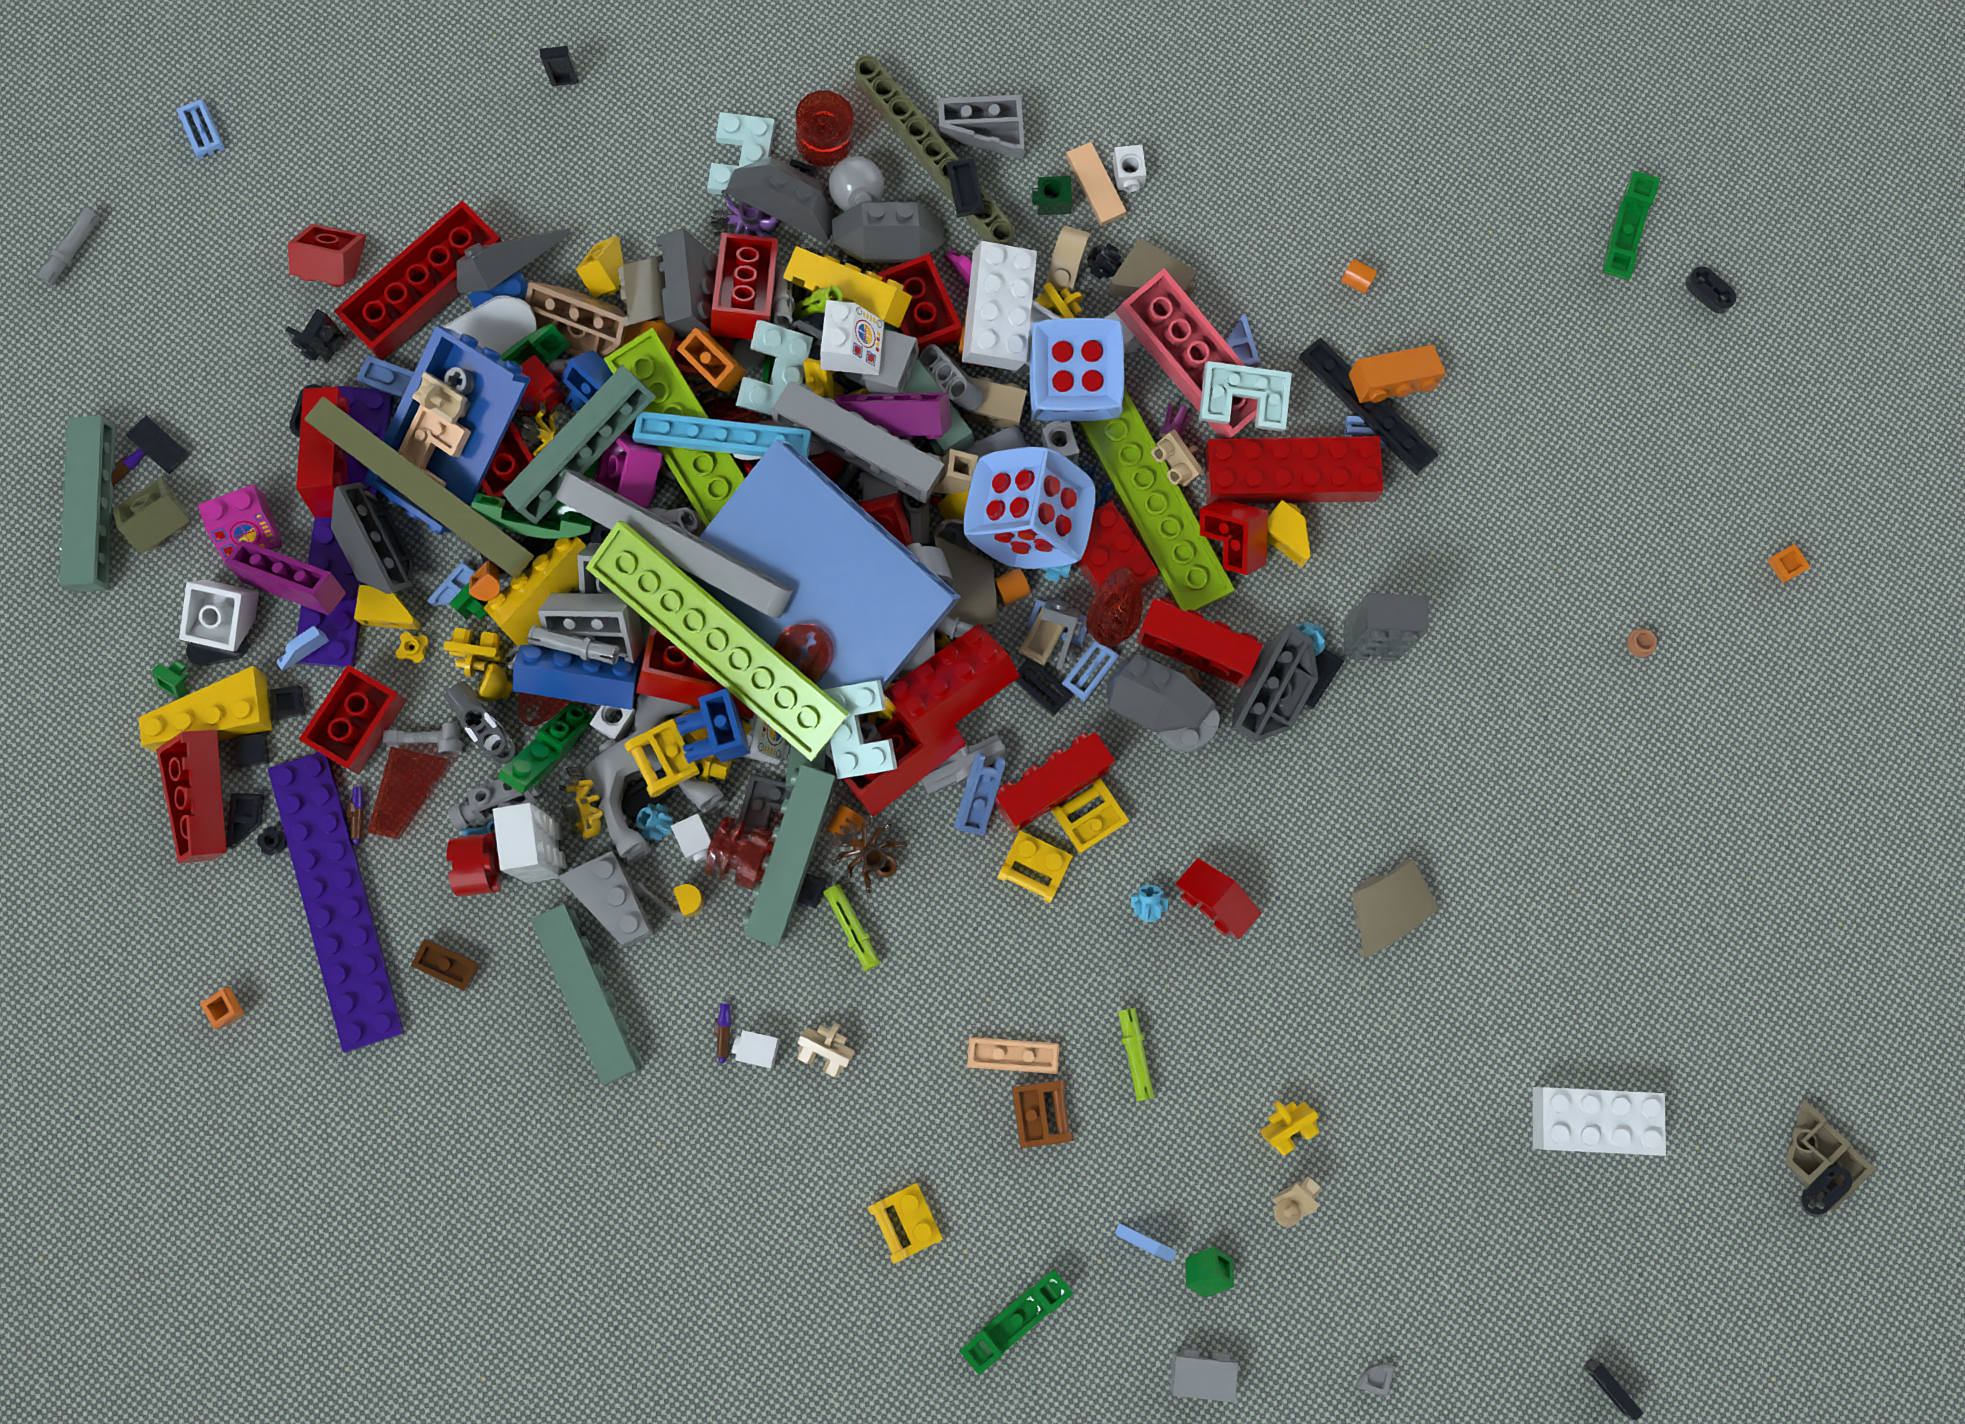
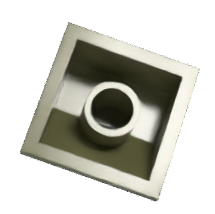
[113,476,190,554]

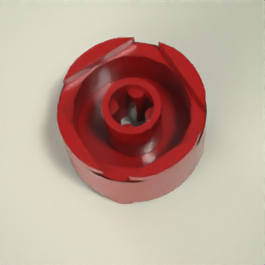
[446,832,503,897]

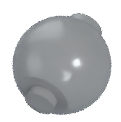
[829,156,884,211]

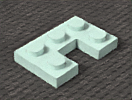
[707,112,775,196]
[736,320,813,417]
[1199,361,1292,432]
[822,679,897,779]

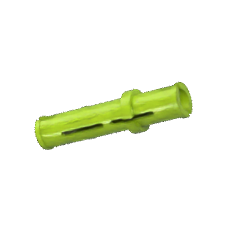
[793,286,842,320]
[823,884,881,972]
[1117,1007,1155,1101]

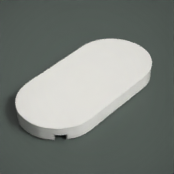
[442,295,536,355]

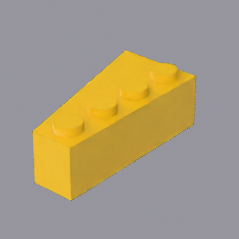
[783,246,912,328]
[483,536,586,647]
[138,666,273,754]

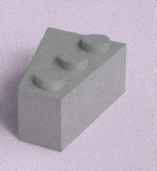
[938,95,1024,160]
[538,593,645,664]
[557,850,654,947]

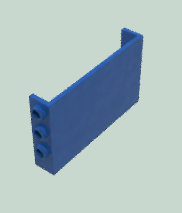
[364,326,531,535]

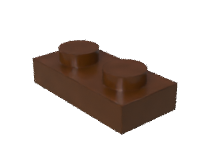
[410,939,480,991]

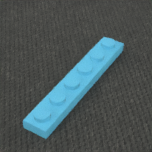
[632,412,812,459]

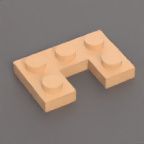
[398,404,471,488]

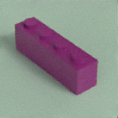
[834,392,952,439]
[225,540,346,615]

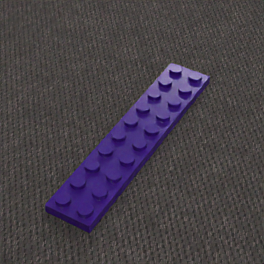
[295,386,394,668]
[267,752,405,1053]

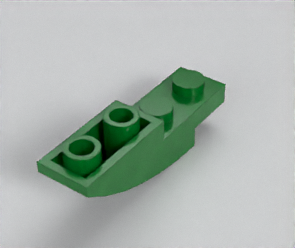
[498,702,594,794]

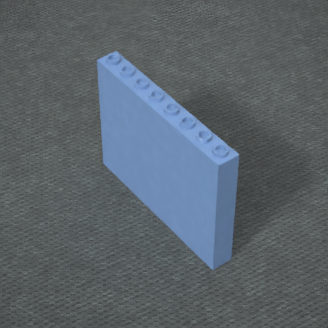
[677,439,962,720]

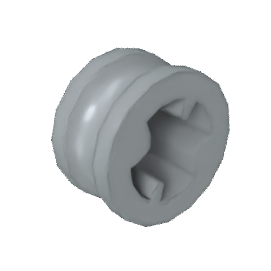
[444,367,475,395]

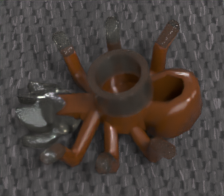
[829,815,908,893]

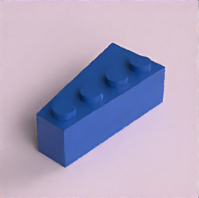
[513,645,644,710]

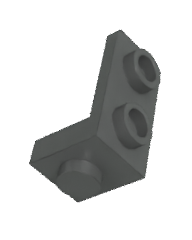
[1041,599,1083,671]

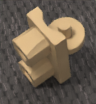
[412,372,470,424]
[1151,429,1204,488]
[797,1022,855,1077]
[1271,1177,1322,1227]

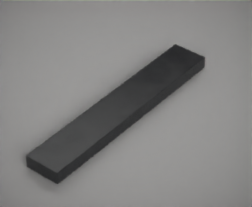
[1299,337,1439,476]

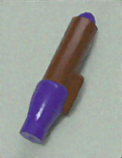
[111,448,147,487]
[347,787,364,845]
[714,1003,731,1064]

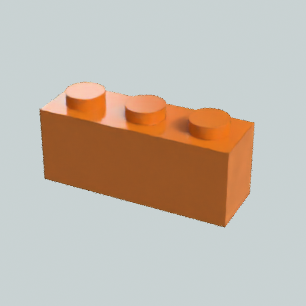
[1348,344,1446,403]

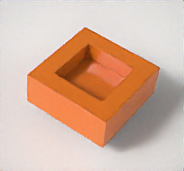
[1767,543,1811,584]

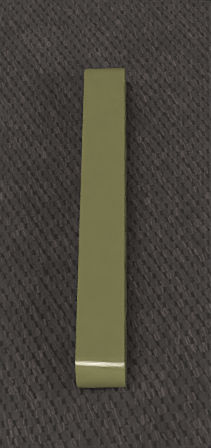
[855,55,1014,246]
[304,397,534,579]

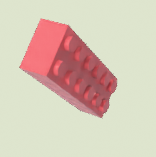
[1115,268,1258,439]

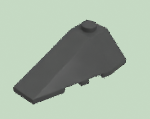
[457,229,571,293]

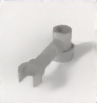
[383,723,463,757]

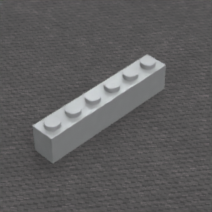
[772,380,944,503]

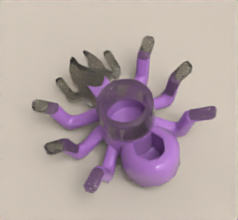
[711,190,780,238]

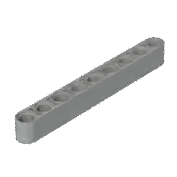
[556,470,793,618]

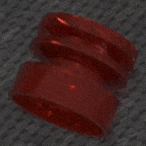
[795,90,854,167]
[705,816,774,891]

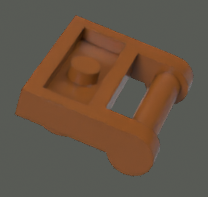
[1012,1080,1074,1149]

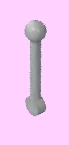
[633,882,686,923]

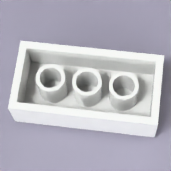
[962,241,1037,371]
[493,803,566,883]
[1533,1087,1666,1156]

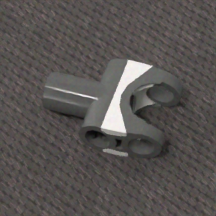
[444,681,517,764]

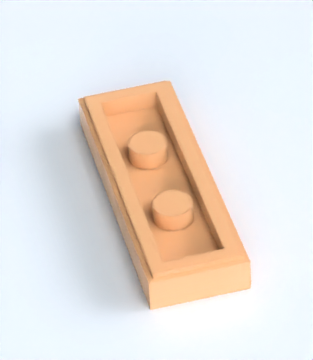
[1066,142,1127,226]
[967,1037,1059,1074]

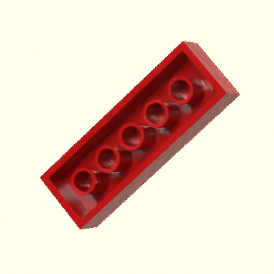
[334,200,502,360]
[1204,436,1383,504]

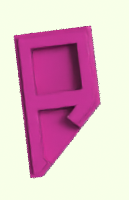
[944,250,972,286]

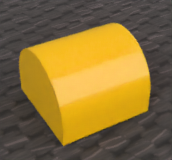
[673,884,705,918]

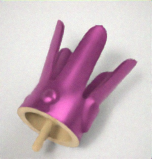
[1159,402,1196,439]

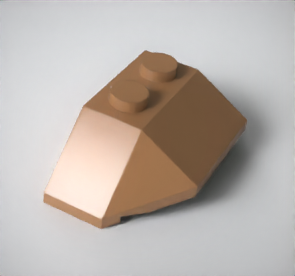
[525,281,627,359]

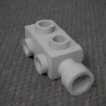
[448,779,540,830]

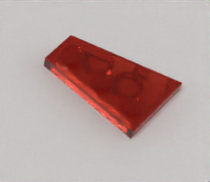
[367,747,451,840]

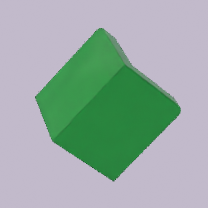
[1185,1247,1234,1298]

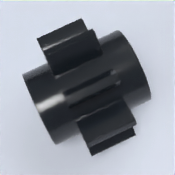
[1087,243,1122,279]
[687,373,717,409]

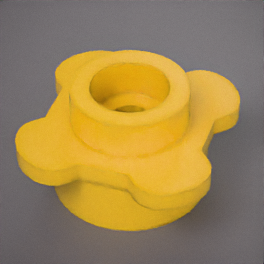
[395,632,429,663]

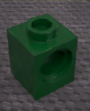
[1032,176,1073,215]

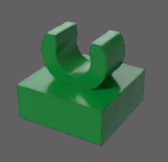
[449,582,487,620]
[151,660,190,699]

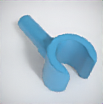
[462,820,495,836]

